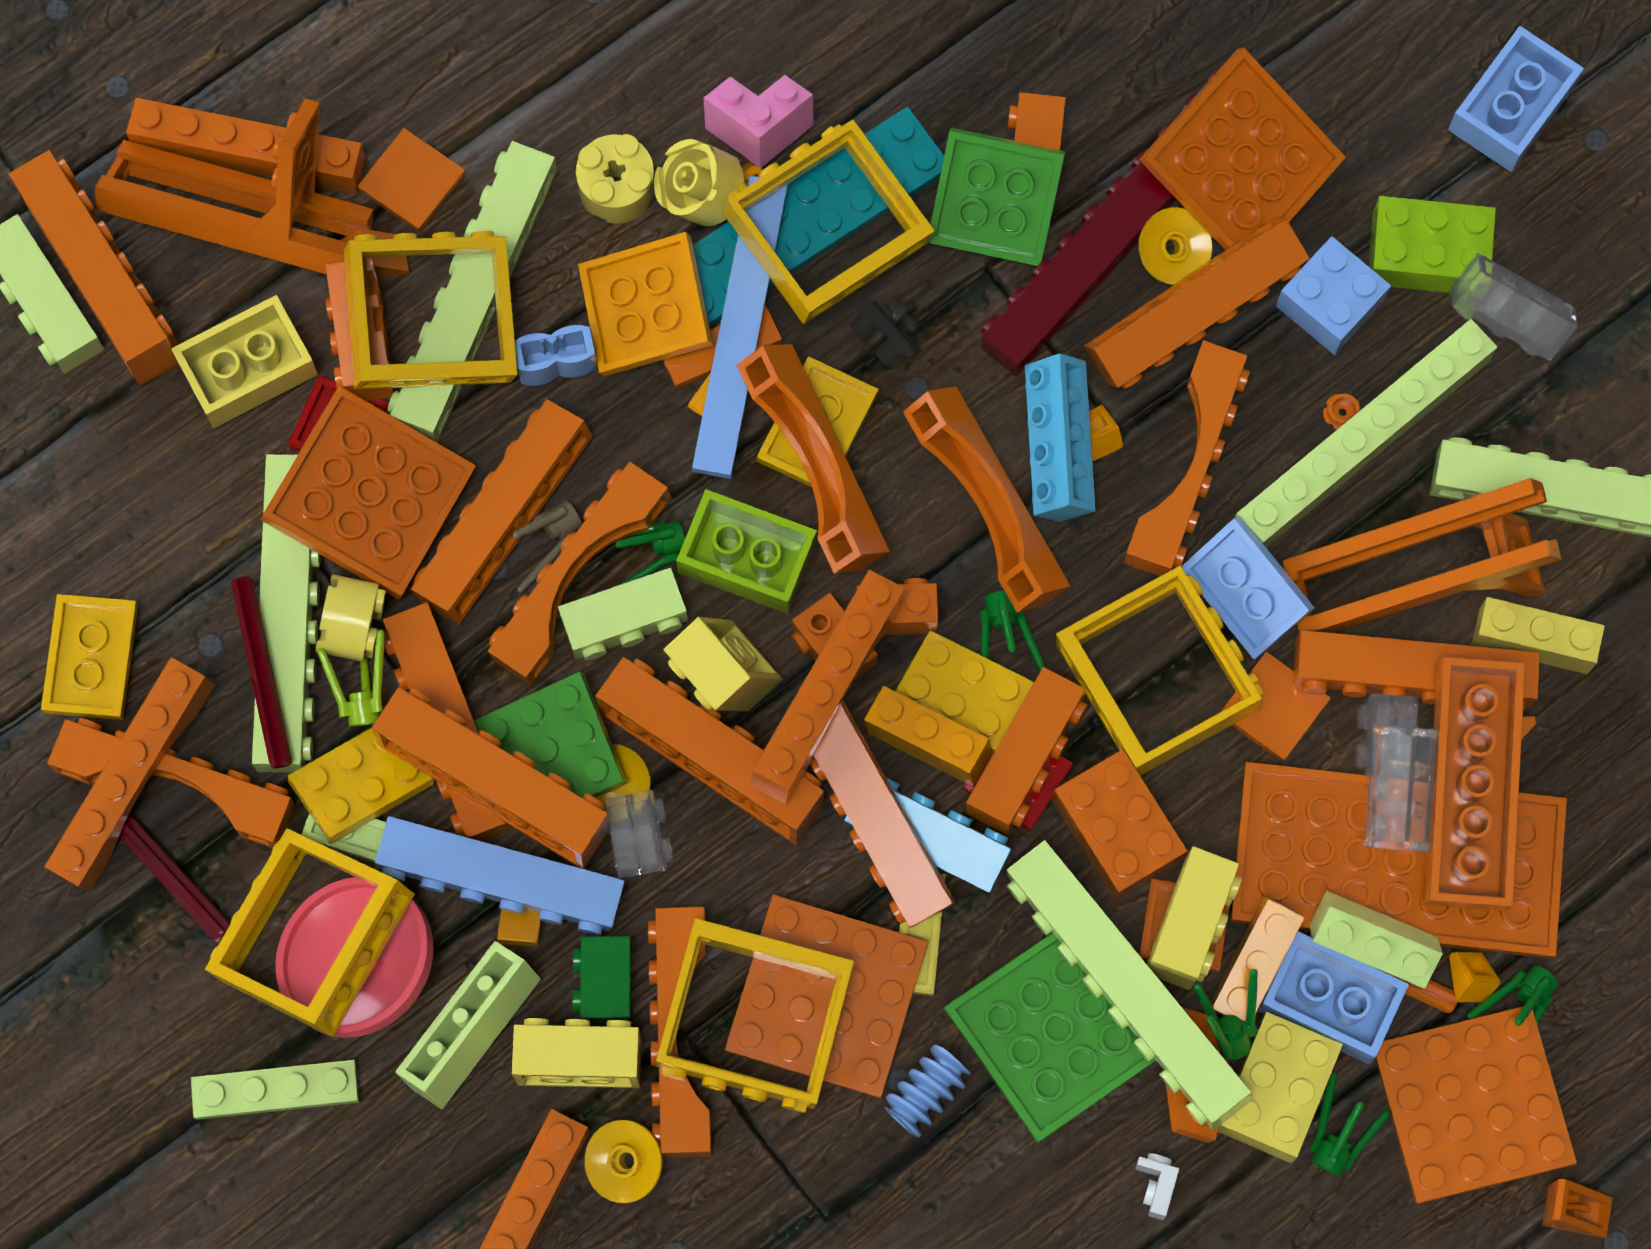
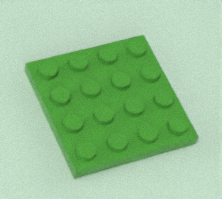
[944,933,1156,1144]

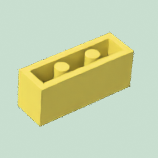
[1471,597,1605,675]

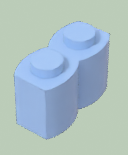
[515,325,598,386]

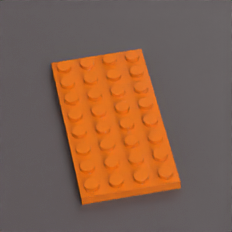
[1230,762,1567,959]

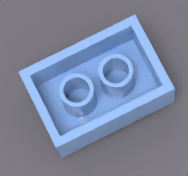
[1448,26,1584,173]
[1258,931,1409,1065]

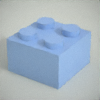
[1276,236,1391,355]

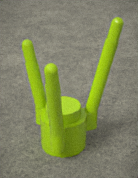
[318,630,385,727]

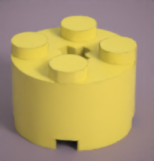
[576,134,655,224]
[654,139,744,226]
[316,574,386,662]

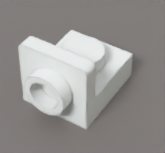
[1135,1153,1179,1221]

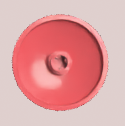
[275,877,433,1038]

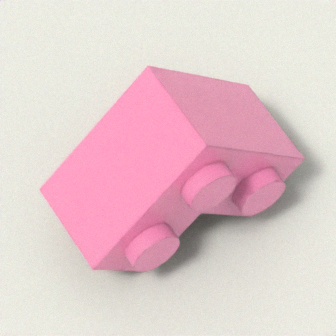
[704,75,814,168]

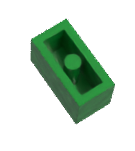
[573,936,632,1024]

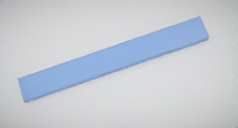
[692,176,788,479]

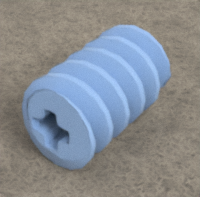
[884,1045,971,1138]

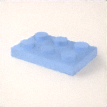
[1181,516,1315,660]

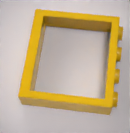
[722,119,935,324]
[343,231,517,389]
[1056,565,1264,776]
[204,828,415,1037]
[655,918,854,1113]

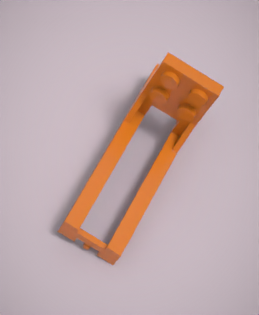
[95,98,374,274]
[1283,478,1562,633]

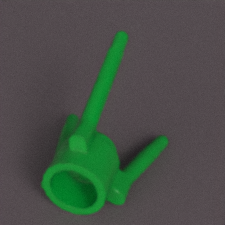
[615,520,685,587]
[979,591,1046,673]
[1467,965,1559,1026]
[1194,969,1258,1059]
[1309,1072,1390,1177]

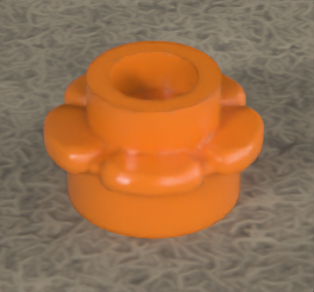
[1323,394,1360,430]

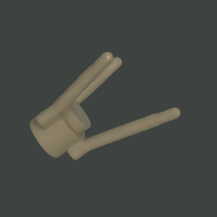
[513,500,582,593]

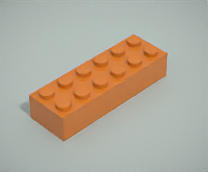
[8,150,179,386]
[595,657,824,846]
[1424,657,1525,911]
[372,687,610,869]

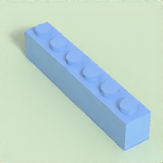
[375,816,625,936]

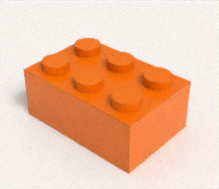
[1051,749,1188,901]

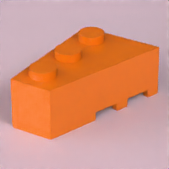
[325,257,394,401]

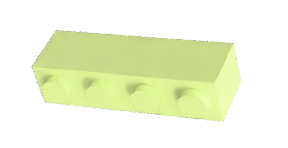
[0,214,104,374]
[395,941,541,1110]

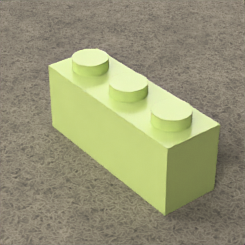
[558,567,688,661]
[1309,890,1443,989]

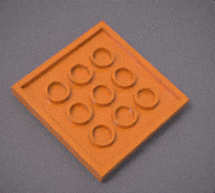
[1139,47,1346,250]
[260,386,476,600]
[725,895,928,1099]
[1375,1006,1577,1205]

